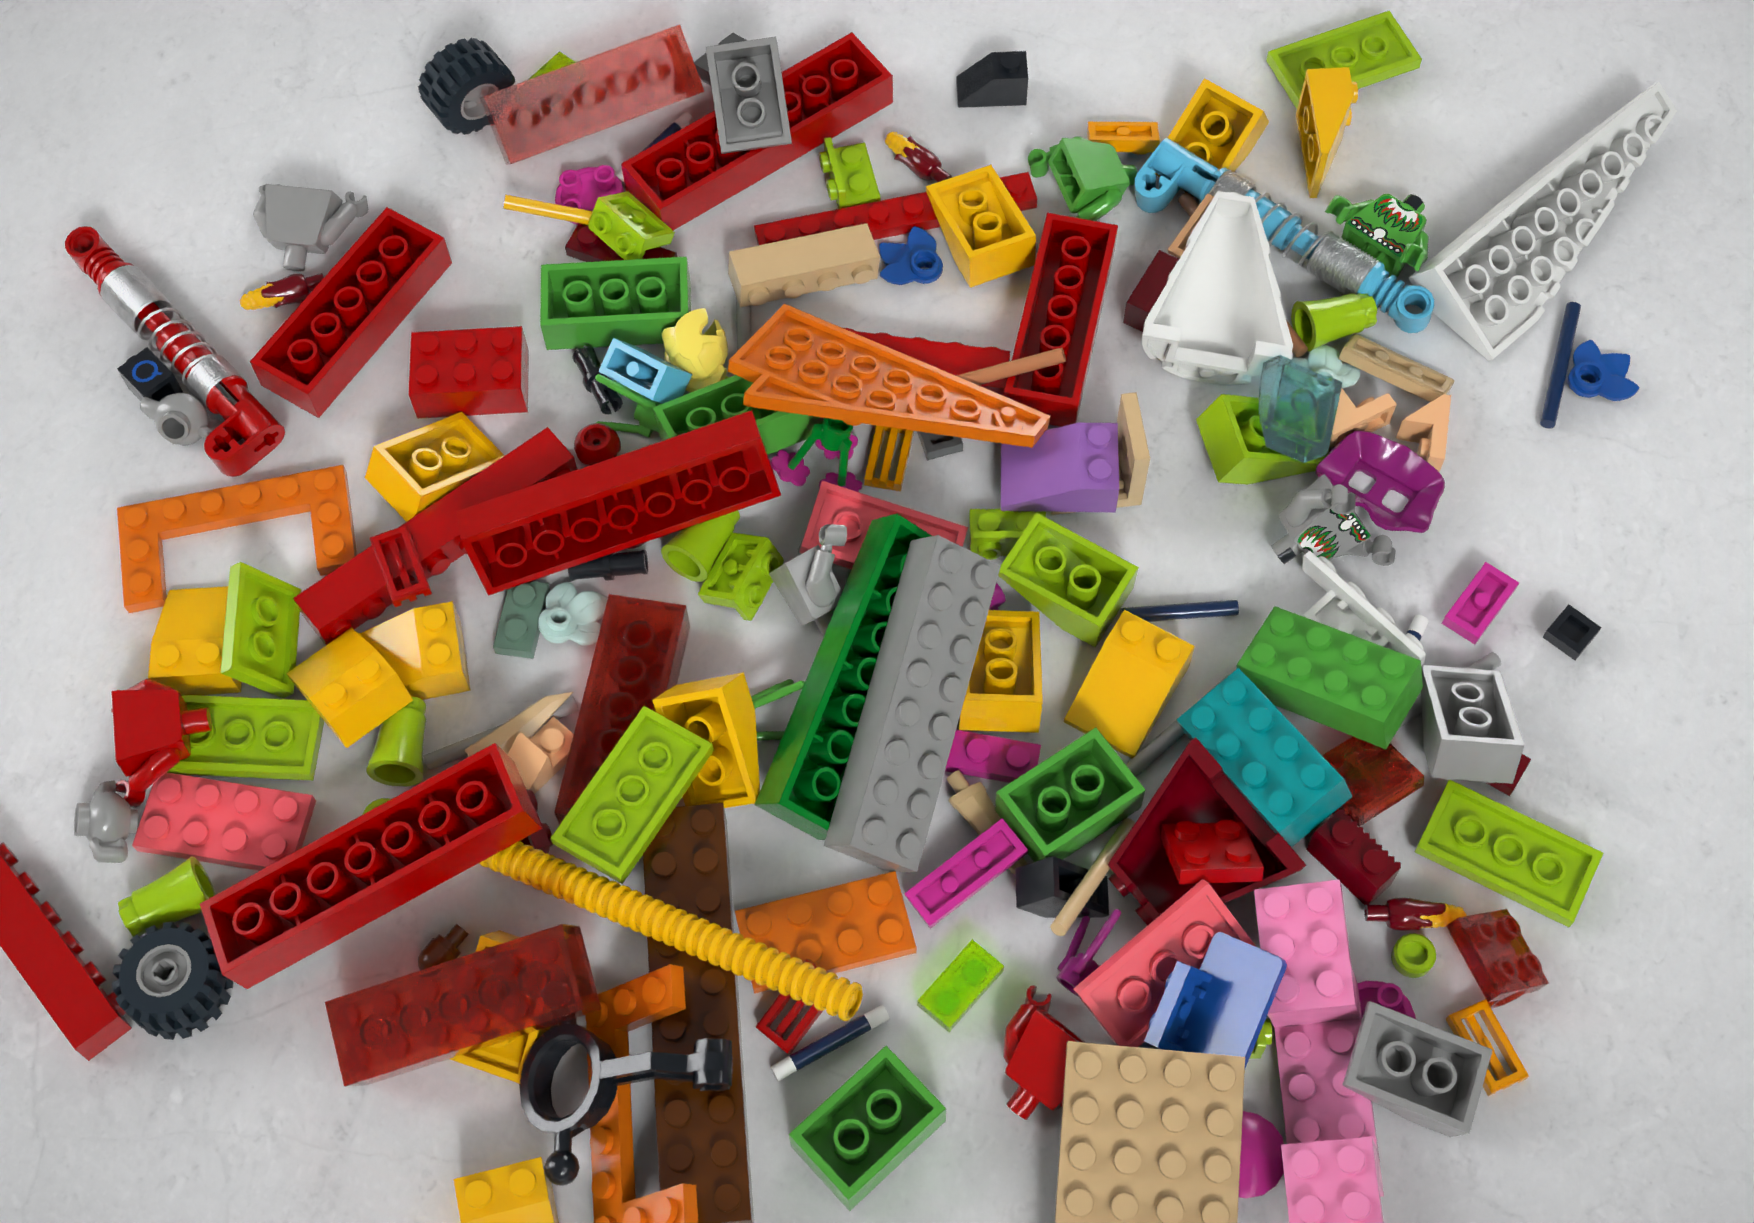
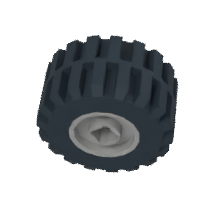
[418,38,516,135]
[112,922,233,1040]

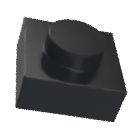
[1543,604,1602,661]

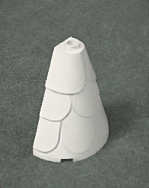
[1142,191,1293,385]

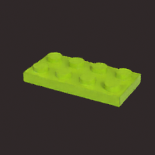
[1266,10,1422,109]
[167,695,324,781]
[551,706,714,884]
[1414,780,1604,927]

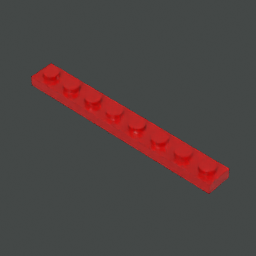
[754,172,1038,246]

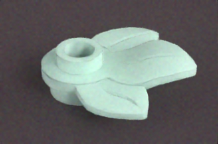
[1286,345,1360,404]
[538,582,609,645]

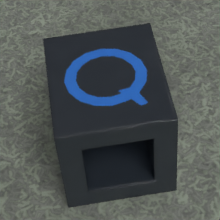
[117,347,183,401]

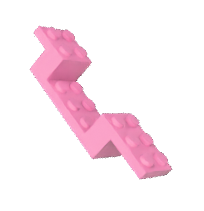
[1254,879,1384,1223]

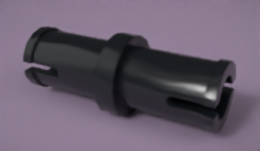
[572,346,623,414]
[568,549,648,581]

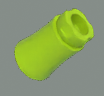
[1291,293,1377,351]
[661,511,740,582]
[366,696,426,787]
[118,856,216,937]

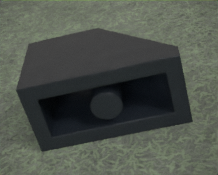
[956,51,1028,108]
[1015,856,1109,918]

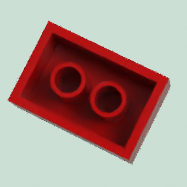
[409,326,529,419]

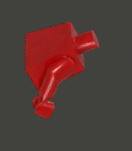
[111,679,212,807]
[1003,985,1087,1120]

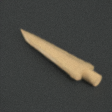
[464,692,573,757]
[947,770,1027,875]

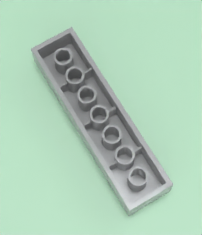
[824,535,1001,872]

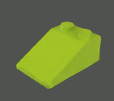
[1196,394,1328,485]
[998,512,1139,648]

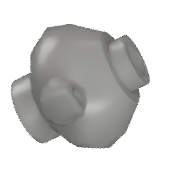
[140,393,223,446]
[74,780,138,863]

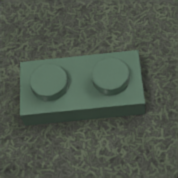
[493,581,550,659]

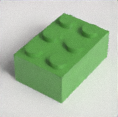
[995,728,1145,862]
[789,1046,946,1211]

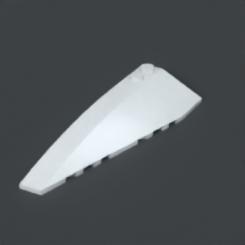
[1408,82,1677,361]

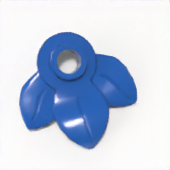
[879,226,943,285]
[1568,340,1639,401]

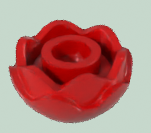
[574,423,621,465]

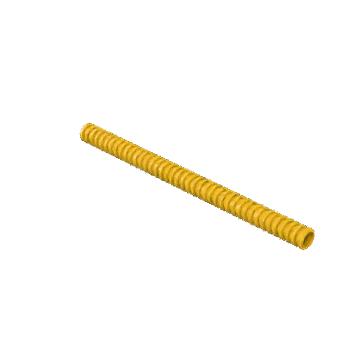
[479,841,863,1021]

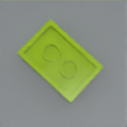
[220,562,301,698]

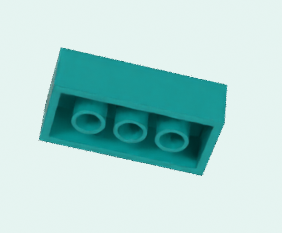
[1176,668,1353,848]

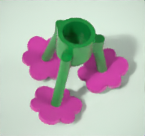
[770,418,863,492]

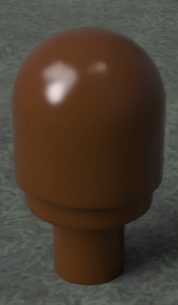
[418,924,469,978]

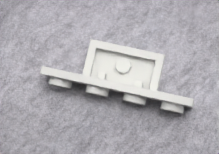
[1302,551,1426,666]

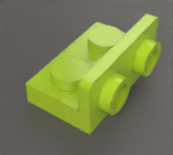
[819,137,881,209]
[588,191,675,260]
[969,509,1046,559]
[698,532,784,621]

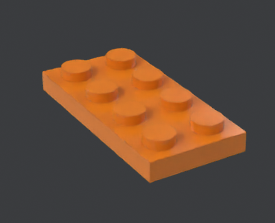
[735,871,917,994]

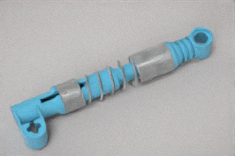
[1135,138,1434,333]

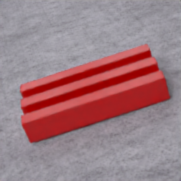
[370,524,432,607]
[755,959,827,1054]

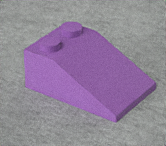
[1001,422,1119,513]

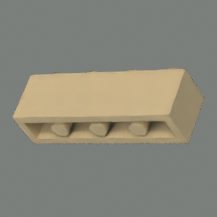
[728,223,880,308]

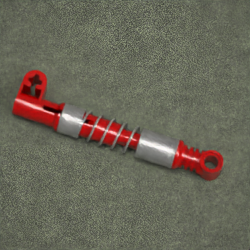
[65,226,285,477]

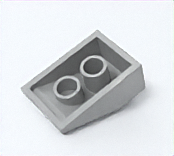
[706,36,792,154]
[1421,665,1524,784]
[1343,1001,1493,1137]

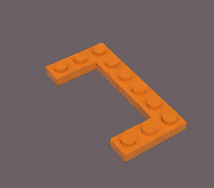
[117,465,357,613]
[585,964,698,1223]

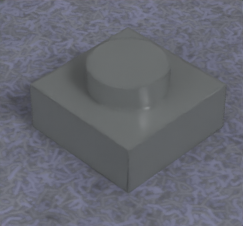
[917,431,963,460]

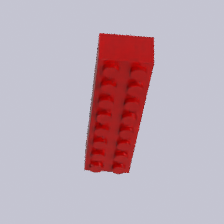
[621,32,893,231]
[456,410,781,596]
[200,743,542,989]

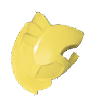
[662,308,728,393]

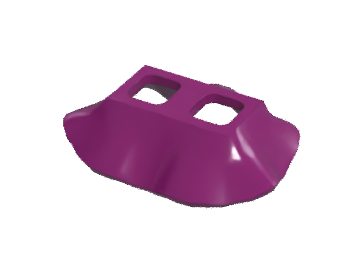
[1315,431,1445,533]

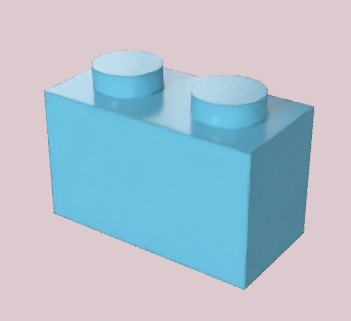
[598,338,692,404]

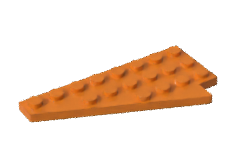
[728,303,1051,448]

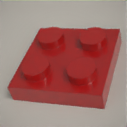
[1161,820,1264,884]

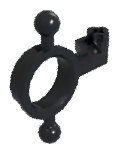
[519,977,733,1186]

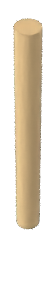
[1050,818,1135,936]

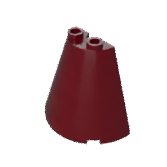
[1108,737,1307,926]

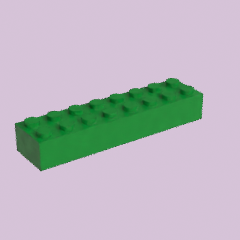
[754,514,932,840]

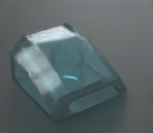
[1259,355,1343,463]

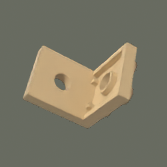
[1051,392,1150,515]

